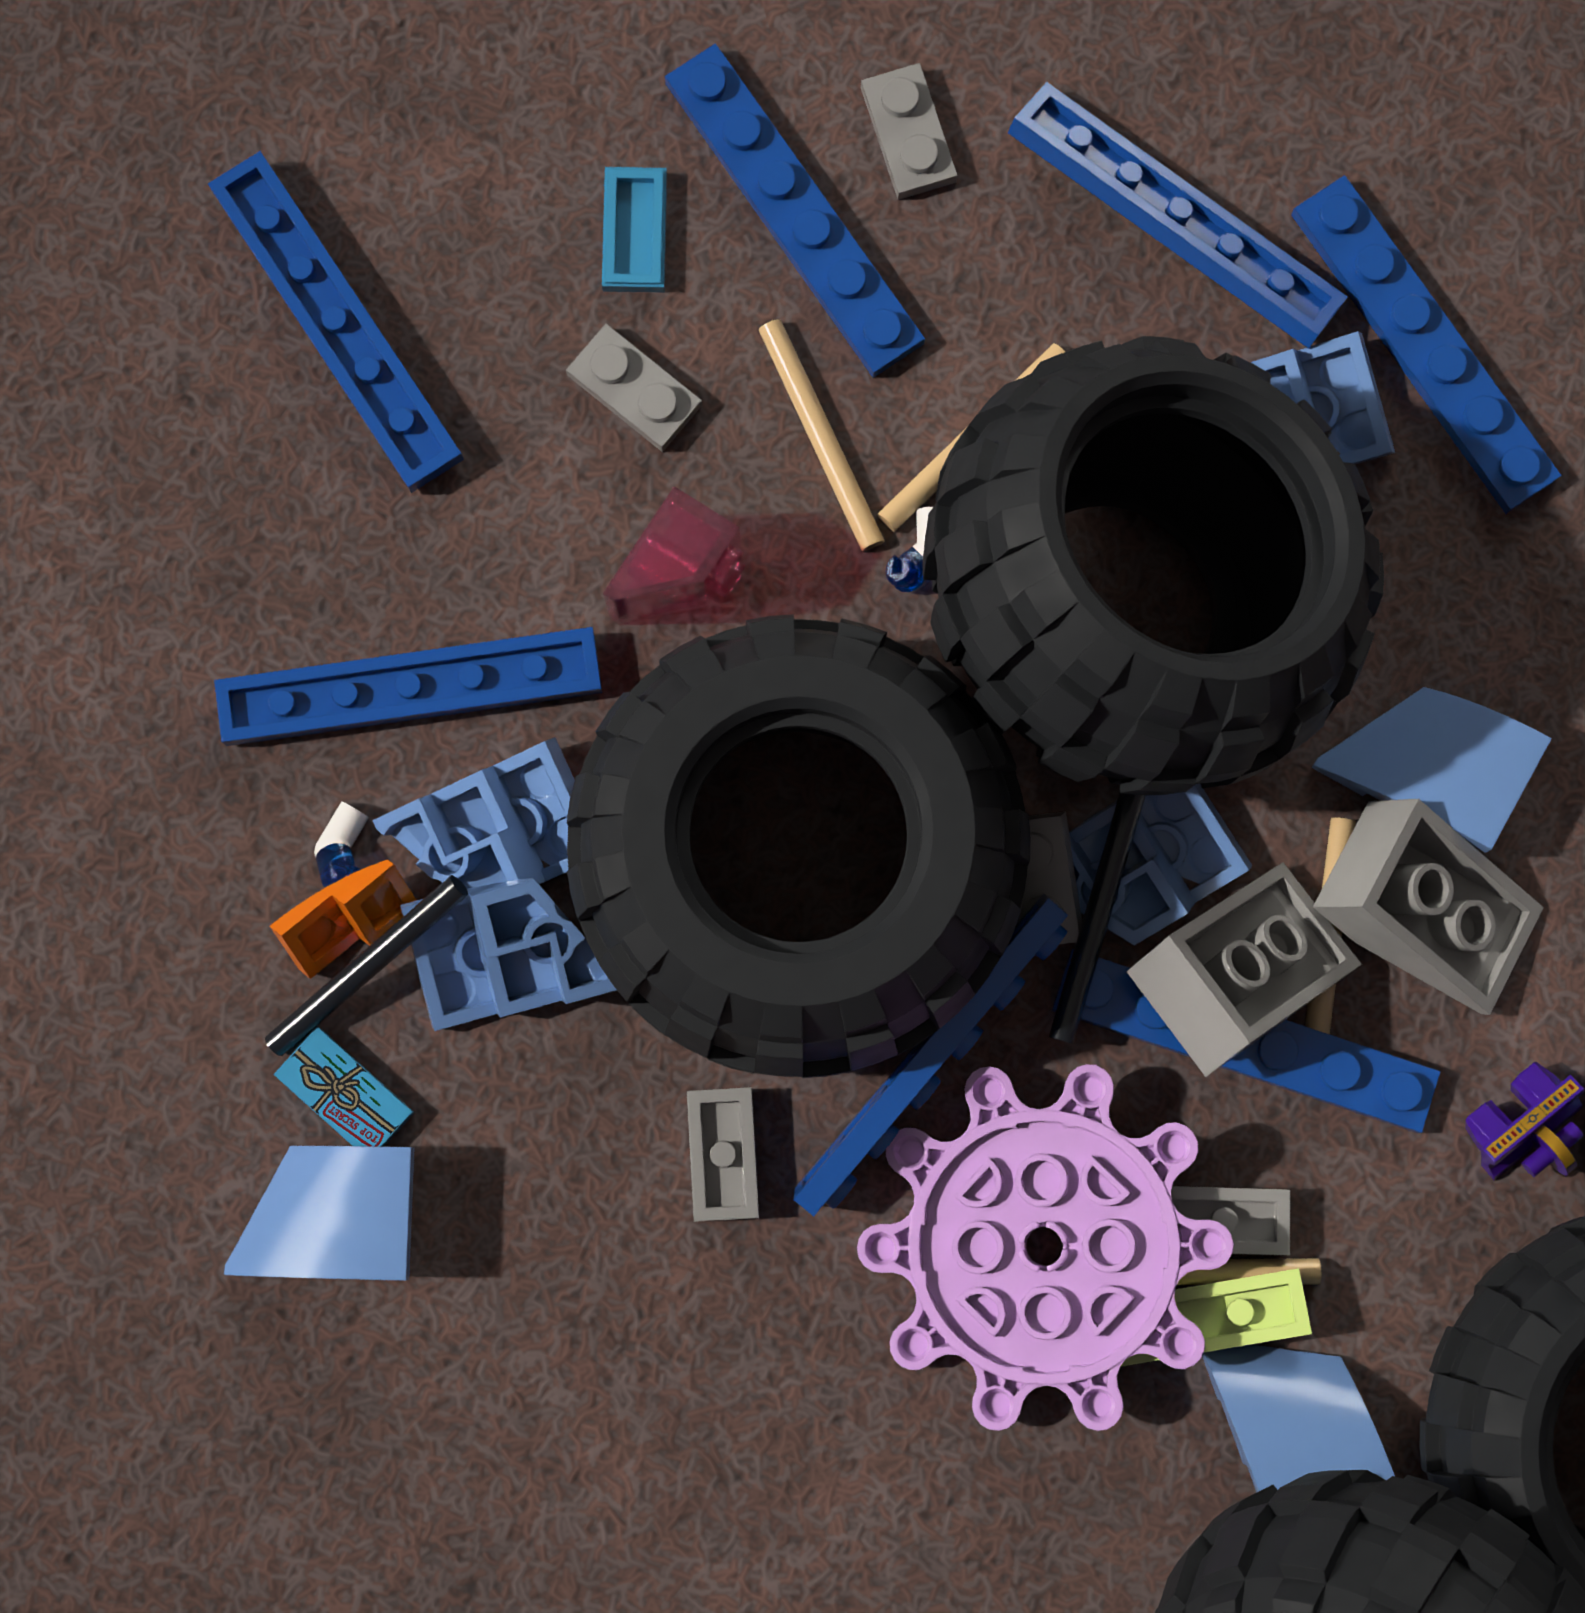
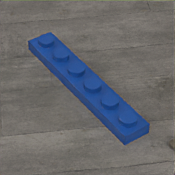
[665,43,925,378]
[1008,82,1348,349]
[208,151,464,493]
[1291,175,1562,514]
[214,627,603,746]
[794,893,1068,1216]
[1051,949,1441,1133]

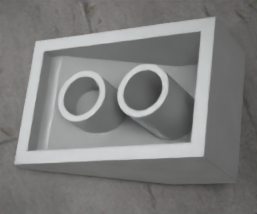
[1313,799,1544,1015]
[1127,862,1362,1077]

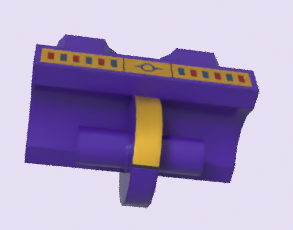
[1465,1062,1584,1181]

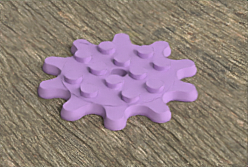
[857,1064,1234,1431]

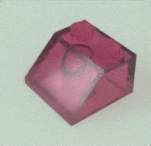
[603,486,745,625]

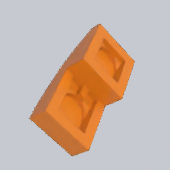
[270,859,416,979]

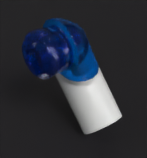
[885,507,933,592]
[314,801,369,888]

